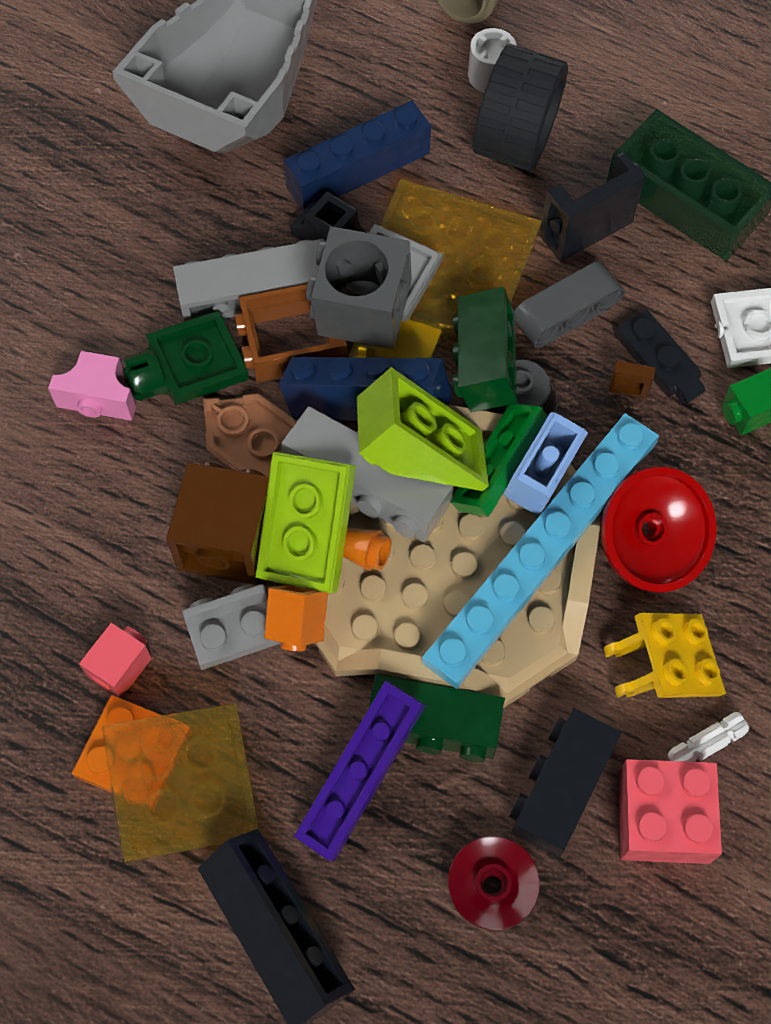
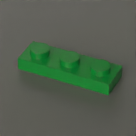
[450,404,548,517]

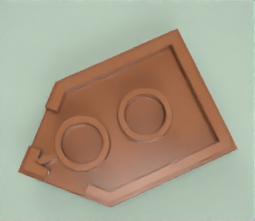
[203,393,297,477]

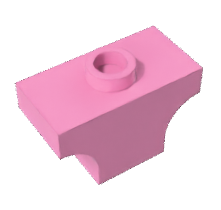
[48,351,136,421]

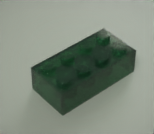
[606,109,771,262]

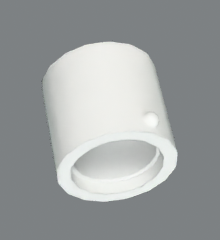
[468,28,517,92]

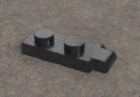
[614,309,705,405]

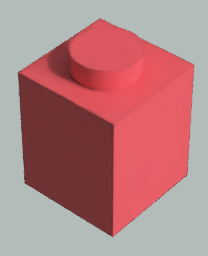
[79,623,152,698]

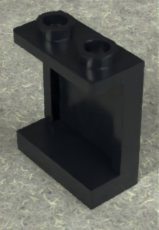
[539,152,645,262]

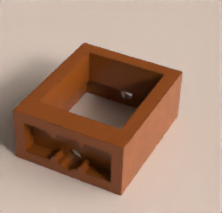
[234,284,348,383]

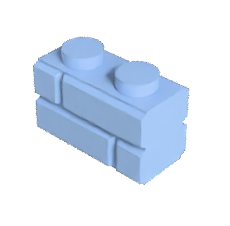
[503,412,588,515]

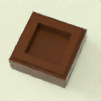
[608,360,656,399]

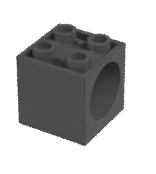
[306,226,412,350]

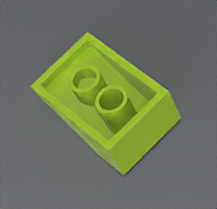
[357,367,489,491]

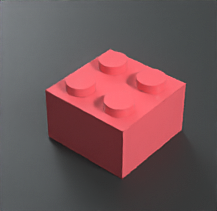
[618,759,722,864]

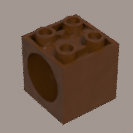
[166,462,269,585]

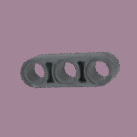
[514,261,625,348]

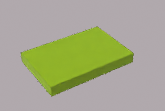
[255,452,356,594]

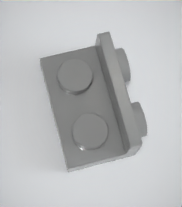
[182,585,281,670]

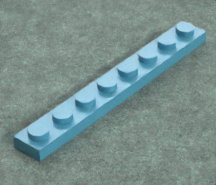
[422,413,659,689]

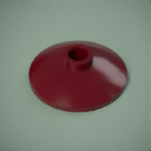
[448,836,540,931]

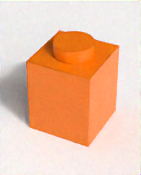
[264,584,328,651]

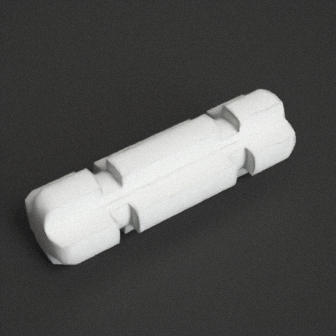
[668,712,749,762]

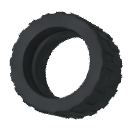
[472,44,568,172]

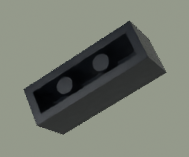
[509,708,622,859]

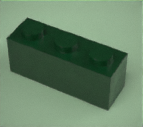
[453,286,518,412]
[368,674,505,762]

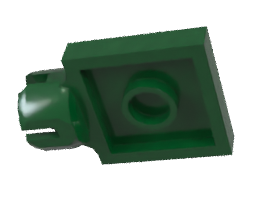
[122,311,248,405]

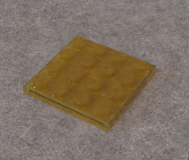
[380,179,542,339]

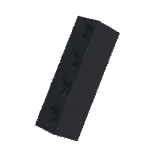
[197,829,355,1024]

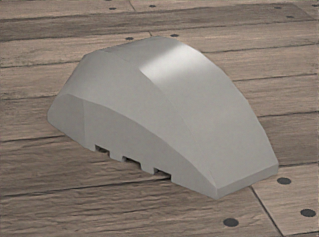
[112,0,317,154]

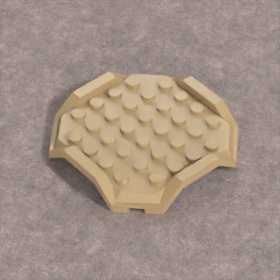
[315,405,601,708]

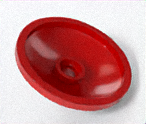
[601,467,717,592]

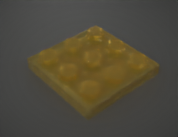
[102,703,258,864]

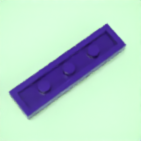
[294,681,426,861]

